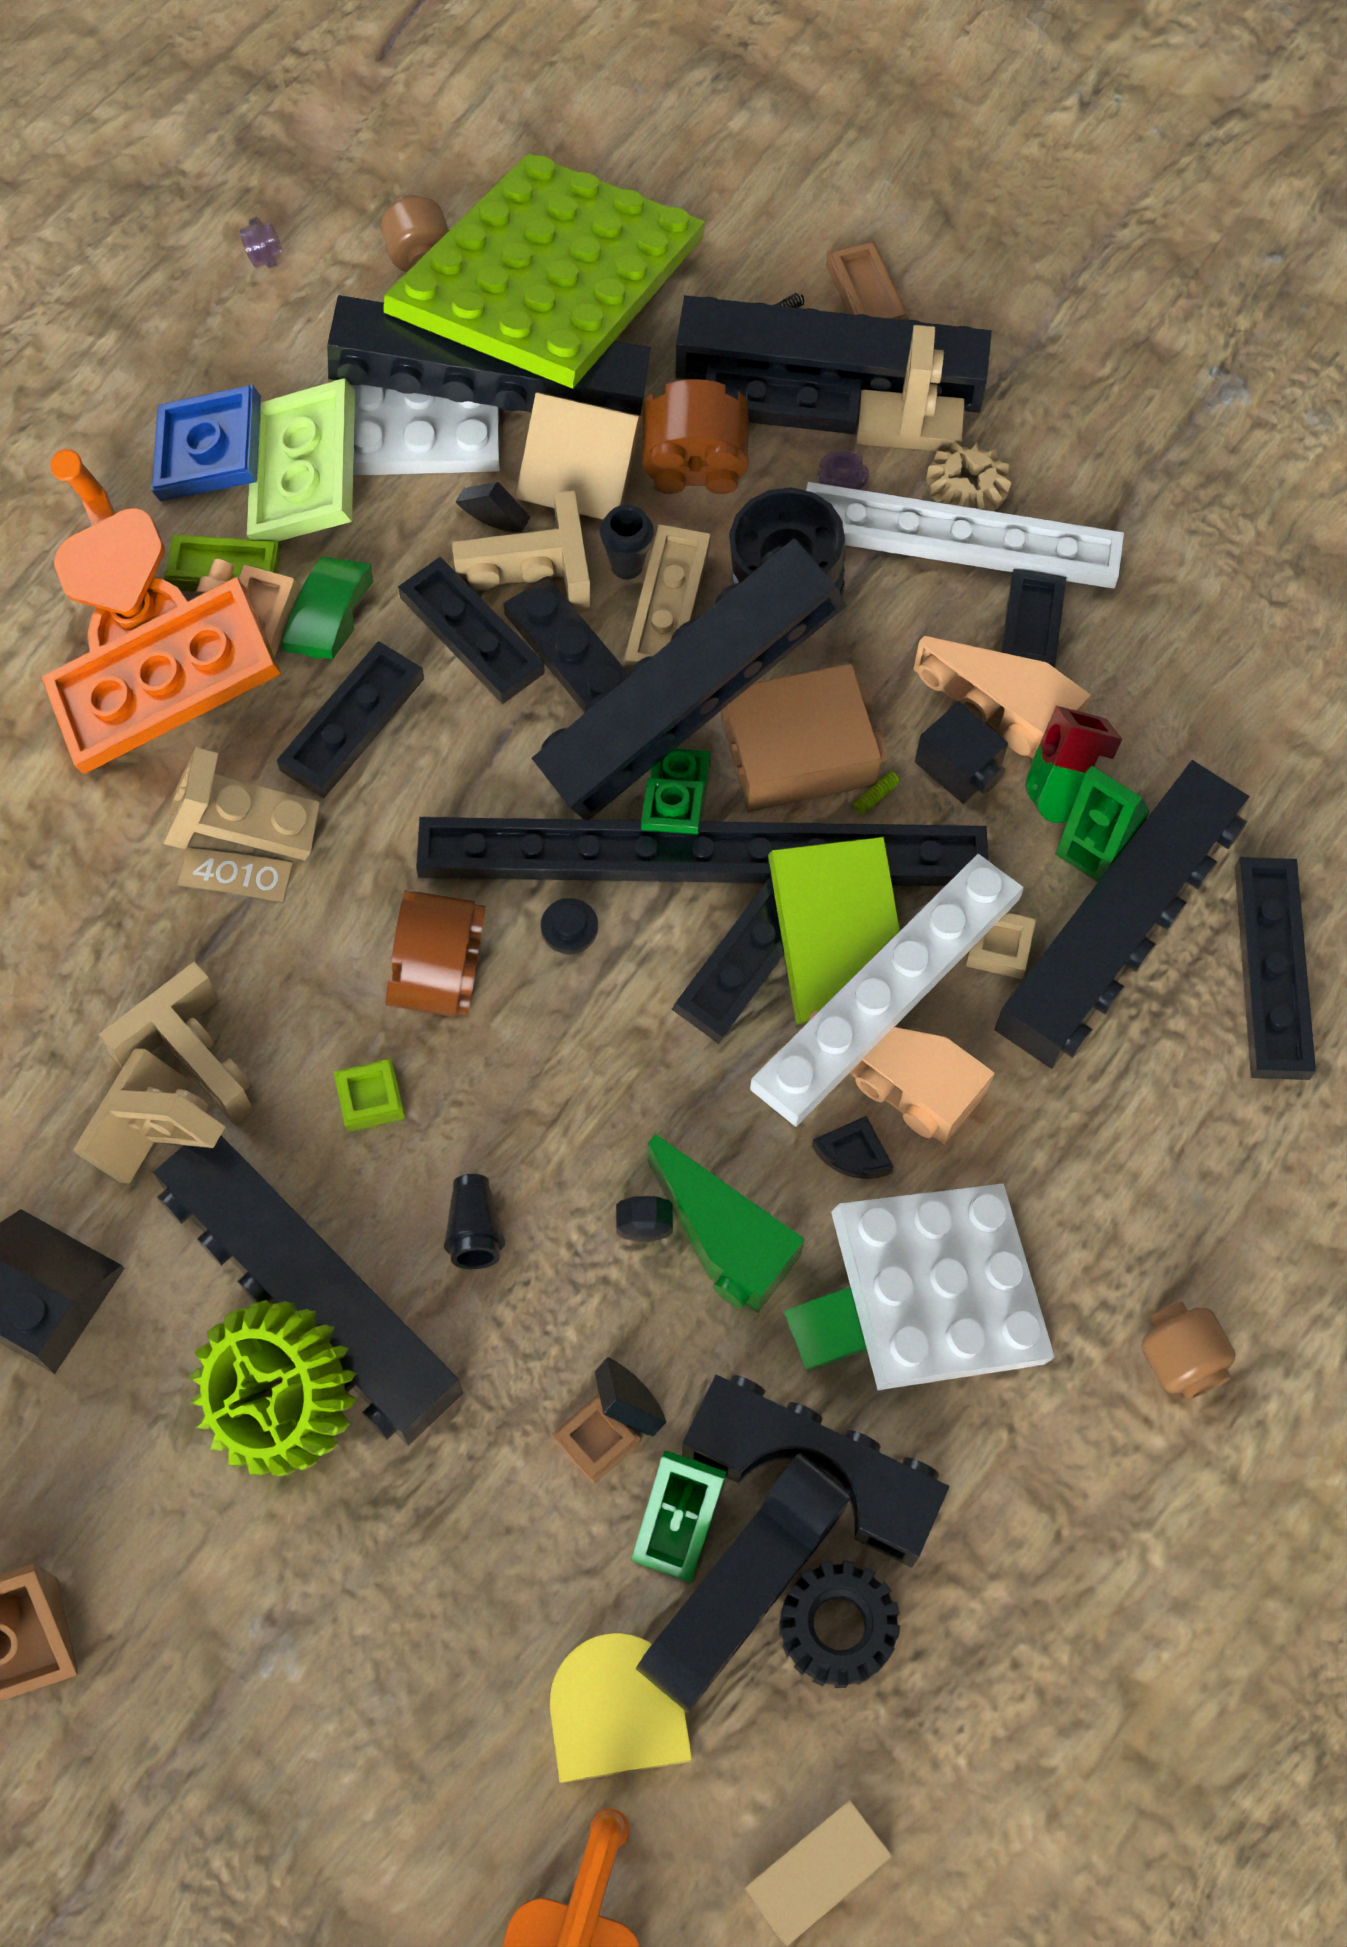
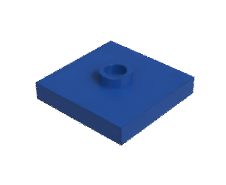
[151,385,261,501]

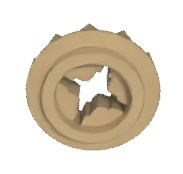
[926,441,1011,511]

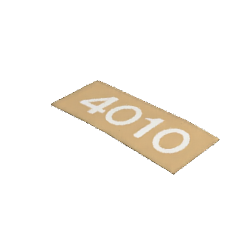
[177,847,293,903]

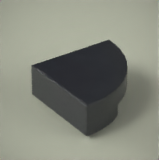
[456,482,531,532]
[812,1116,894,1179]
[595,1357,666,1437]

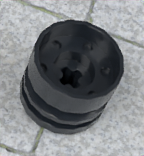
[729,487,845,596]

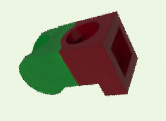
[1025,705,1122,823]

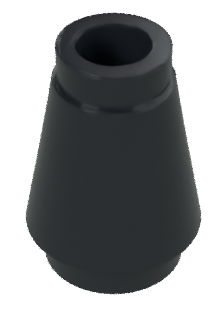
[600,505,654,580]
[444,1174,505,1269]

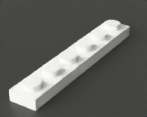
[806,482,1124,589]
[750,854,1024,1127]

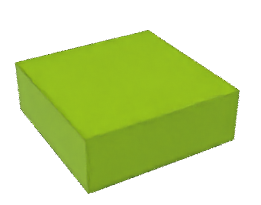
[333,1058,405,1133]

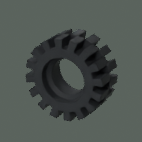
[779,1560,901,1688]

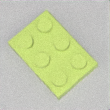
[247,378,355,541]

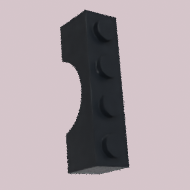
[682,1374,950,1568]

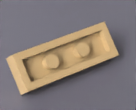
[624,524,711,672]

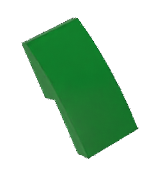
[281,556,373,659]
[641,748,711,834]
[783,1287,868,1373]

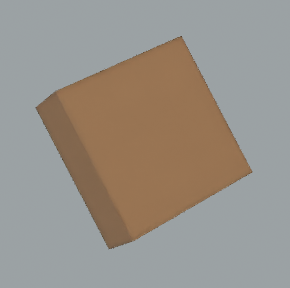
[552,1393,641,1485]

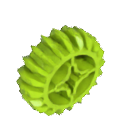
[188,1301,358,1476]

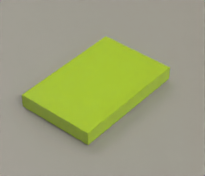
[768,837,900,1025]

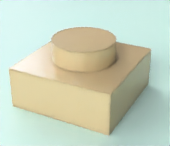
[966,912,1036,979]

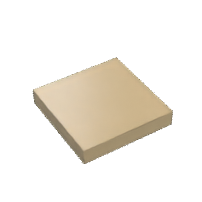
[515,392,642,520]

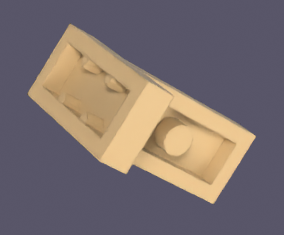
[856,325,964,452]
[452,491,591,612]
[163,747,320,861]
[98,961,253,1125]
[73,1049,225,1183]

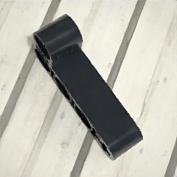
[636,1453,853,1713]

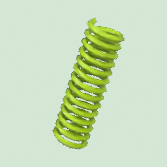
[853,771,902,816]

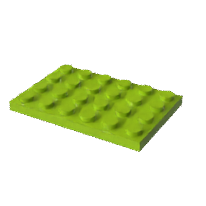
[384,153,705,389]

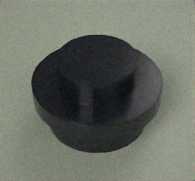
[540,898,598,955]

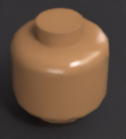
[381,195,449,272]
[1141,1302,1236,1400]

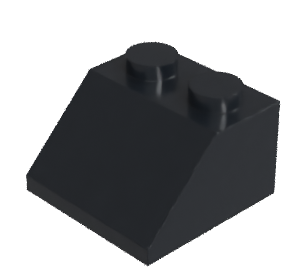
[0,1209,125,1374]

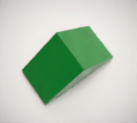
[631,1450,726,1583]

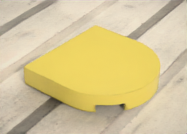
[550,1633,692,1783]

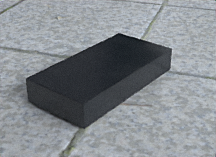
[1001,569,1067,668]

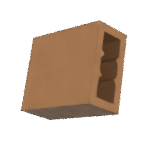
[721,663,887,812]

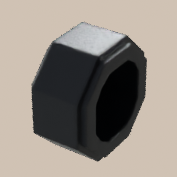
[616,1196,673,1242]

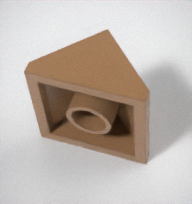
[0,1563,77,1701]

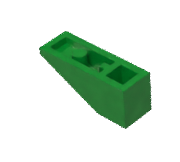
[1055,766,1150,882]
[648,1134,804,1313]

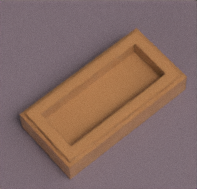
[826,241,909,321]

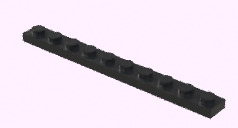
[416,817,988,886]

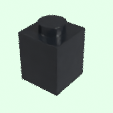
[915,701,1008,804]

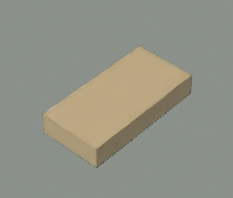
[743,1800,893,1947]

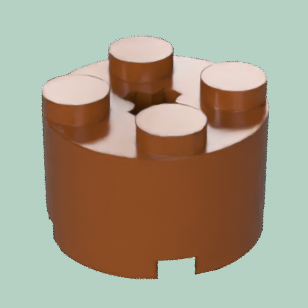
[642,379,749,494]
[386,890,486,1017]

